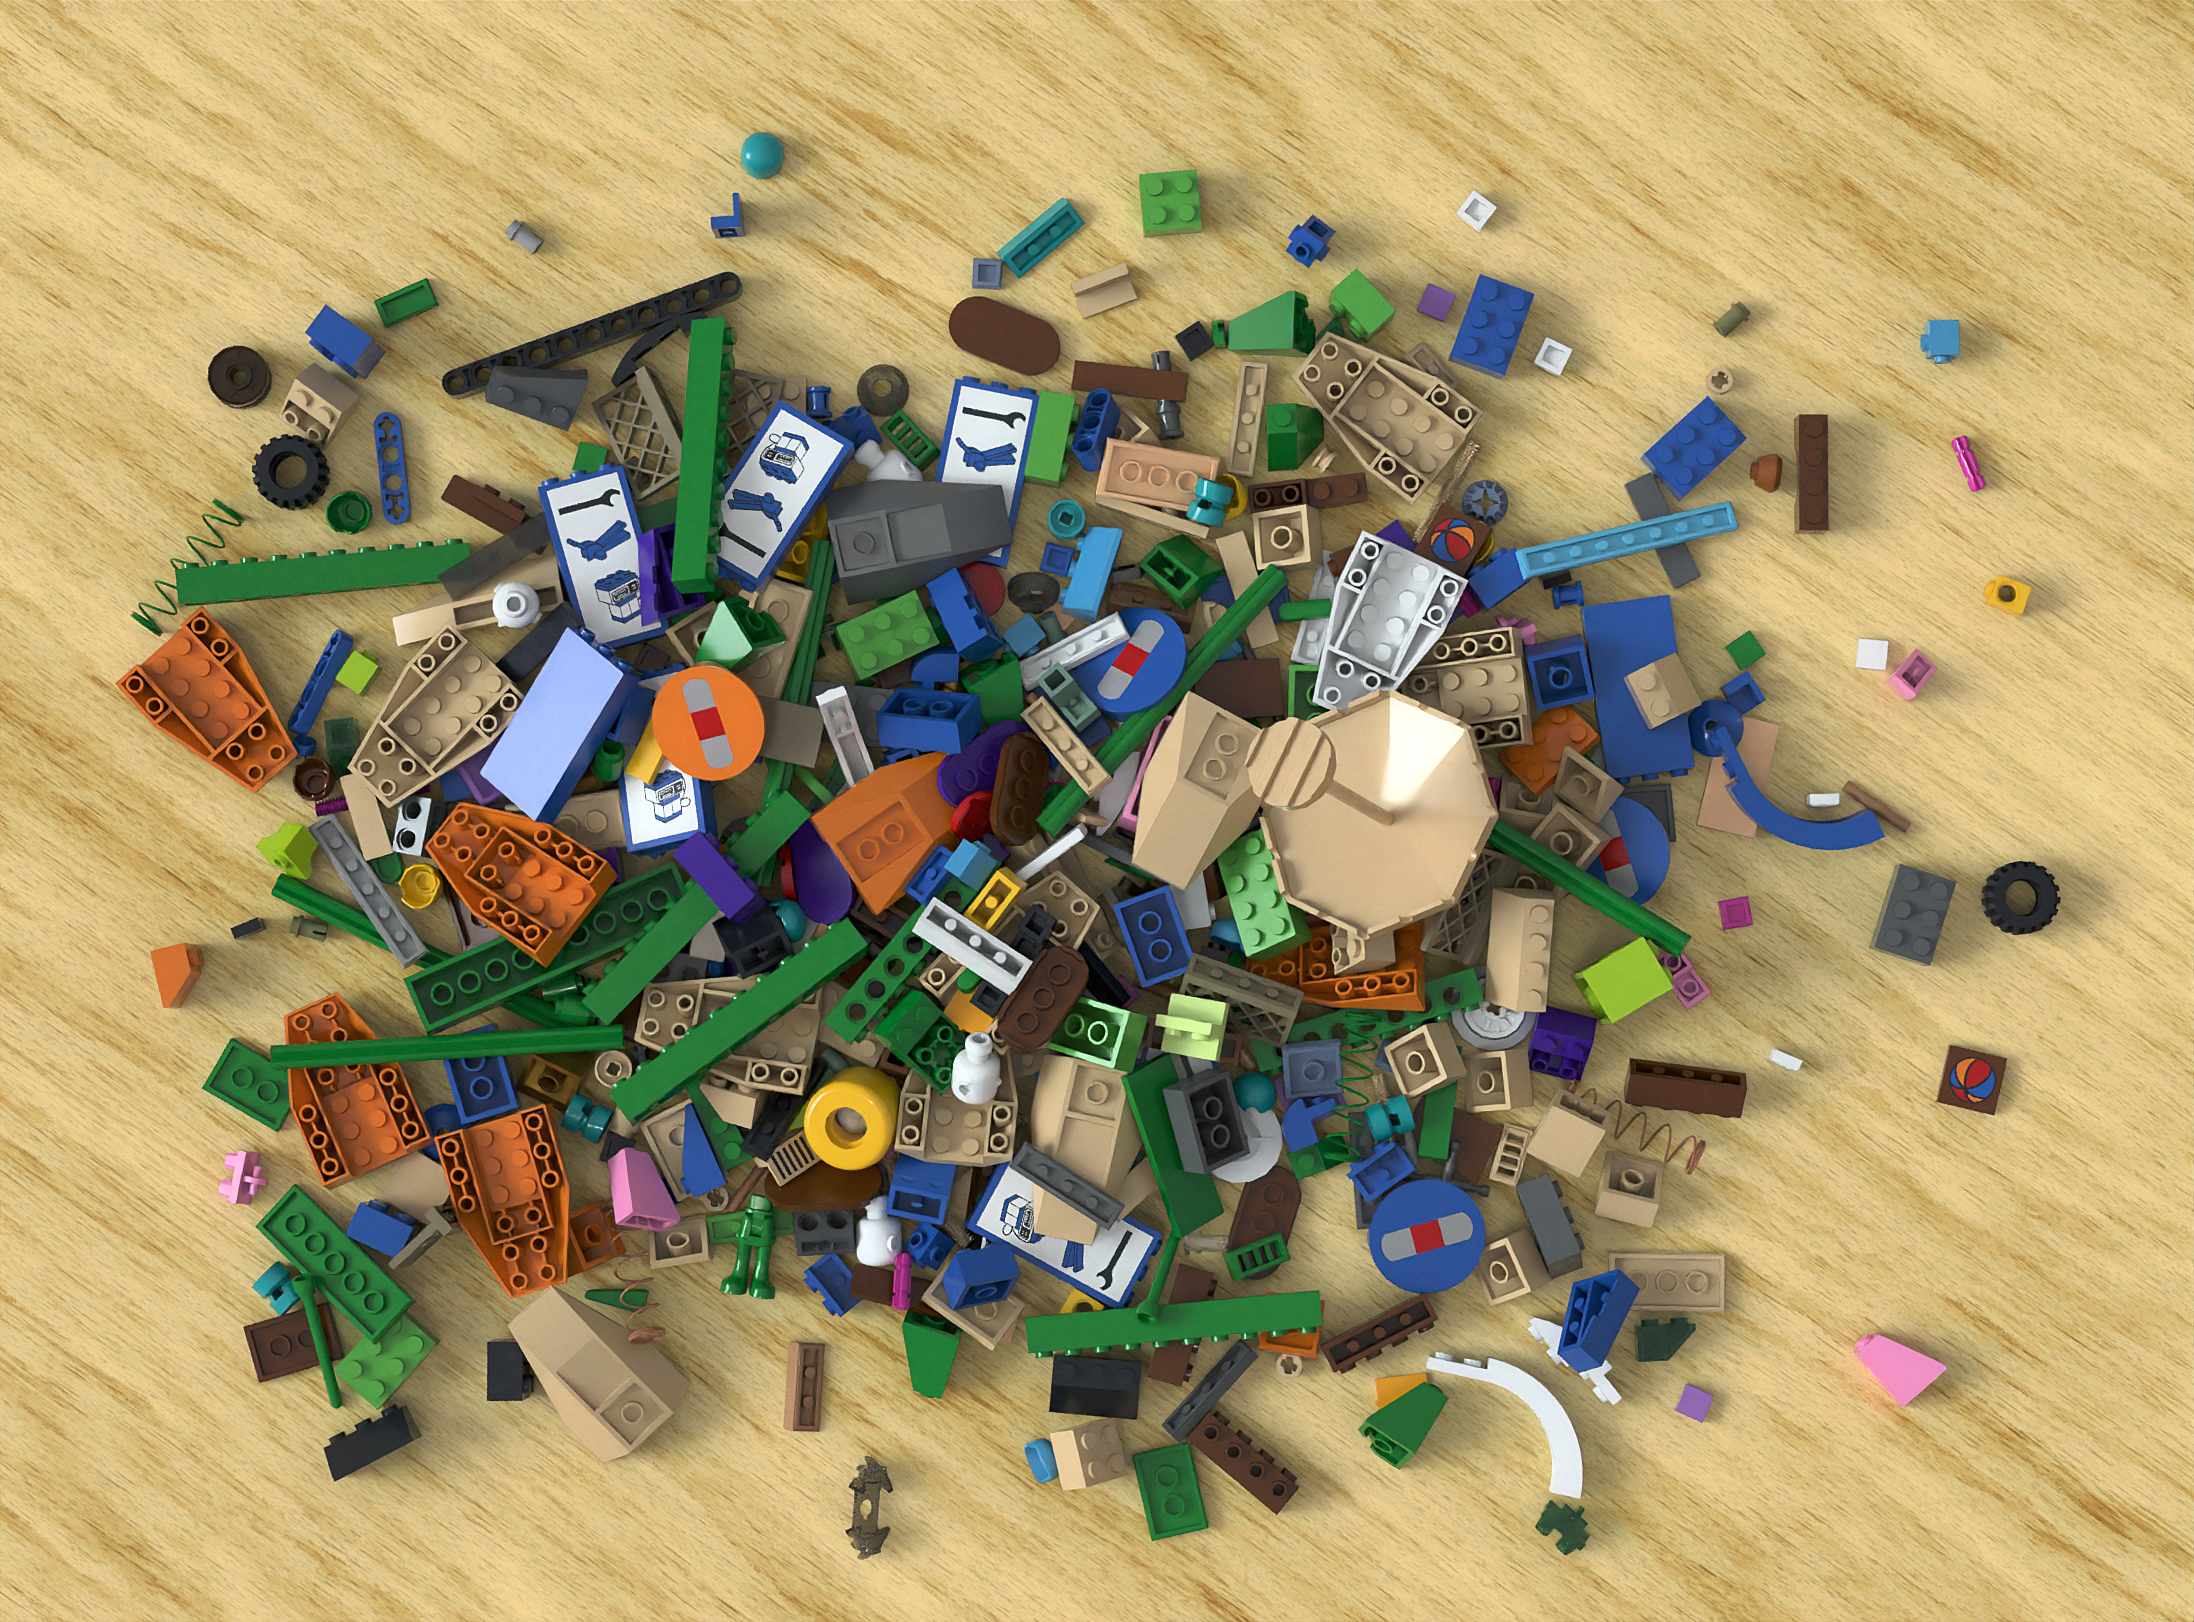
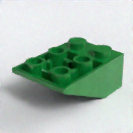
[872,989,967,1095]

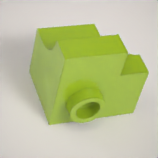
[256,822,319,880]

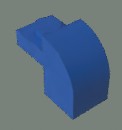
[909,645,959,690]
[1281,1095,1336,1153]

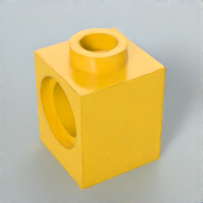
[1983,575,2032,617]
[1059,1287,1105,1314]

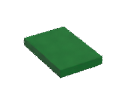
[202,1038,291,1132]
[1132,1441,1209,1541]

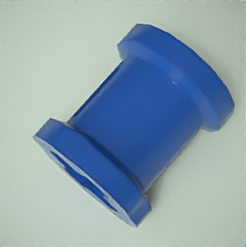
[806,386,832,419]
[1551,580,1584,609]

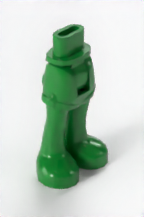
[720,1194,776,1299]

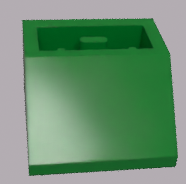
[1138,534,1225,611]

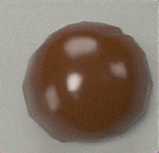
[293,755,336,801]

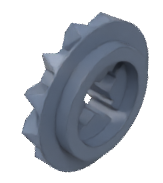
[1462,480,1509,526]

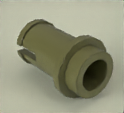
[1713,301,1751,338]
[290,915,329,942]

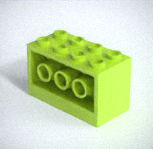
[1571,937,1674,1026]

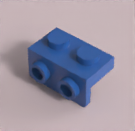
[821,405,883,460]
[1346,1140,1417,1203]
[804,1254,863,1317]

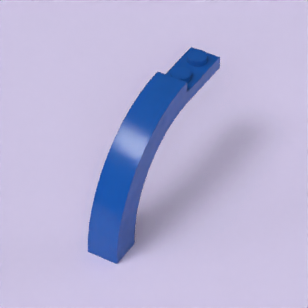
[1709,724,1885,850]

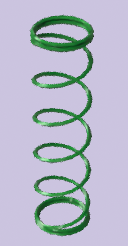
[130,498,245,636]
[1323,1012,1382,1163]

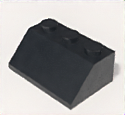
[1049,1353,1142,1420]
[324,1404,422,1481]

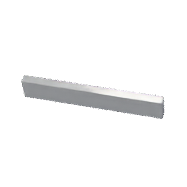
[308,813,429,970]

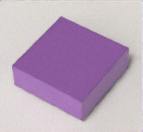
[1417,284,1455,322]
[1675,1384,1714,1423]

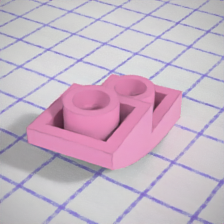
[1656,951,1711,1011]

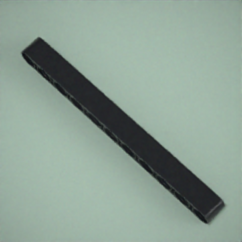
[442,271,743,400]

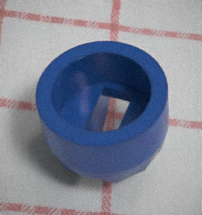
[293,736,317,760]

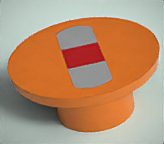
[652,661,766,781]

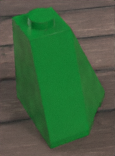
[1226,291,1316,357]
[1265,403,1324,472]
[694,596,787,675]
[958,651,1025,727]
[902,1310,963,1399]
[1358,1382,1449,1470]

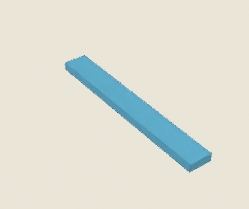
[1515,501,1739,580]

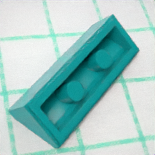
[997,198,1085,279]

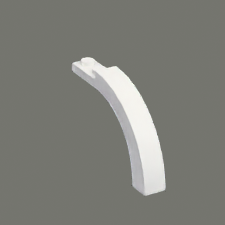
[816,686,875,788]
[1426,1352,1583,1499]

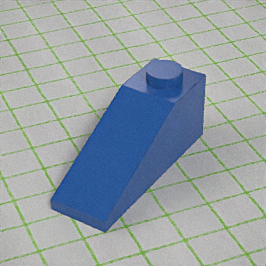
[680,1103,728,1198]

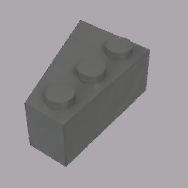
[485,366,589,432]
[1516,1173,1585,1279]

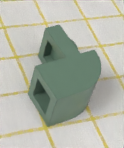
[1036,662,1102,732]

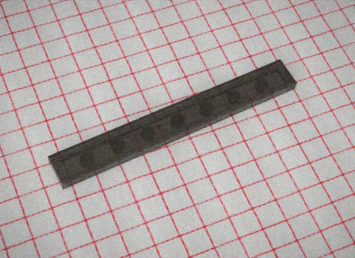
[438,455,651,601]

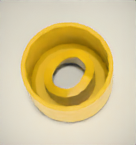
[804,1066,901,1170]

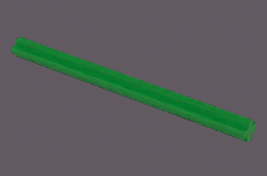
[751,539,836,887]
[1035,564,1289,837]
[1487,818,1692,959]
[271,873,595,1029]
[270,1024,625,1070]

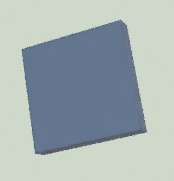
[1281,1038,1344,1099]

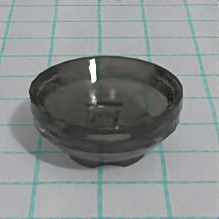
[857,364,910,417]
[1007,572,1060,615]

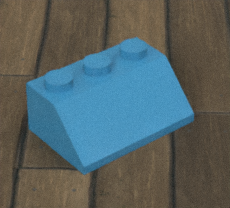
[1058,526,1124,624]

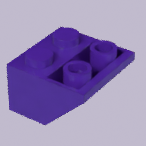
[1528,1006,1597,1083]

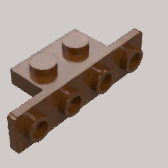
[441,475,551,555]

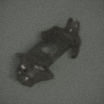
[845,1456,893,1560]

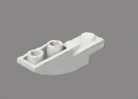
[1091,722,1140,837]
[1527,1316,1622,1405]

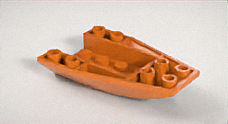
[115,606,299,793]

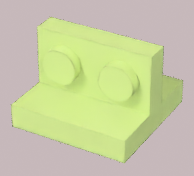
[1155,993,1230,1062]

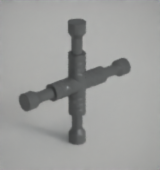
[1403,1140,1490,1197]

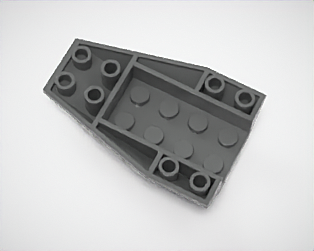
[825,479,1013,605]

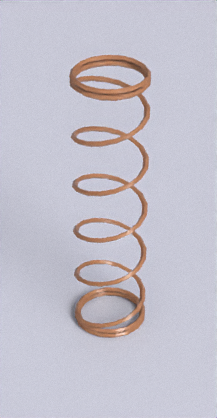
[1566,1079,1706,1175]
[599,1197,666,1345]

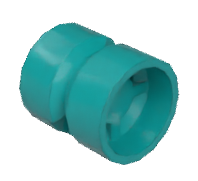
[1186,477,1234,528]
[1048,500,1086,542]
[560,1093,614,1144]
[1364,1094,1415,1143]
[252,1261,302,1316]

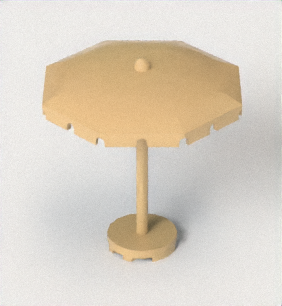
[1245,689,1499,941]

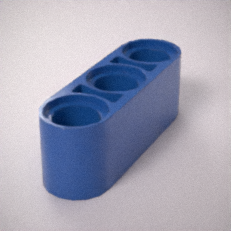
[1072,388,1120,472]

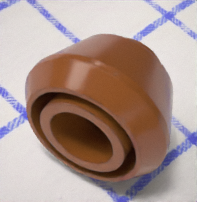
[1750,454,1782,493]

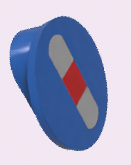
[1076,607,1187,722]
[1575,796,1670,908]
[1367,1179,1485,1294]

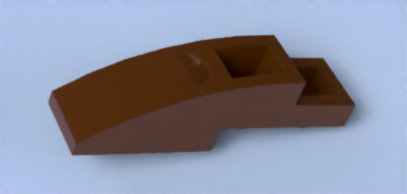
[1248,472,1368,514]

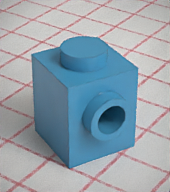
[1920,320,1959,364]
[1001,613,1047,660]
[943,839,998,891]

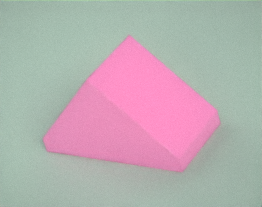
[1885,649,1937,701]

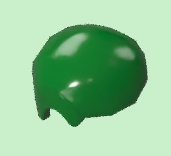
[326,490,372,535]

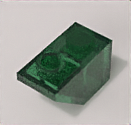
[324,717,361,780]
[1634,1317,1696,1362]

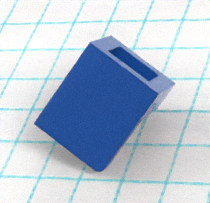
[1719,671,1766,716]

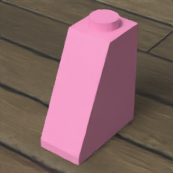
[607,1147,681,1233]
[1853,1333,1947,1407]

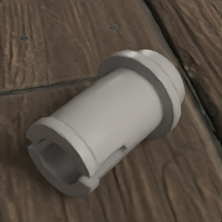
[505,220,544,255]

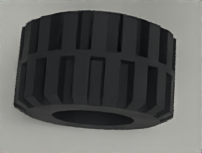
[252,434,330,510]
[1981,861,2061,935]

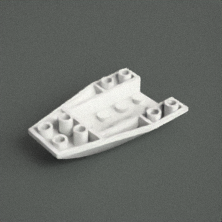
[1312,530,1468,710]

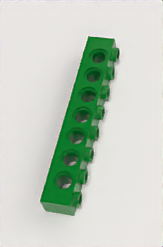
[823,841,1002,1045]
[1250,968,1484,1076]

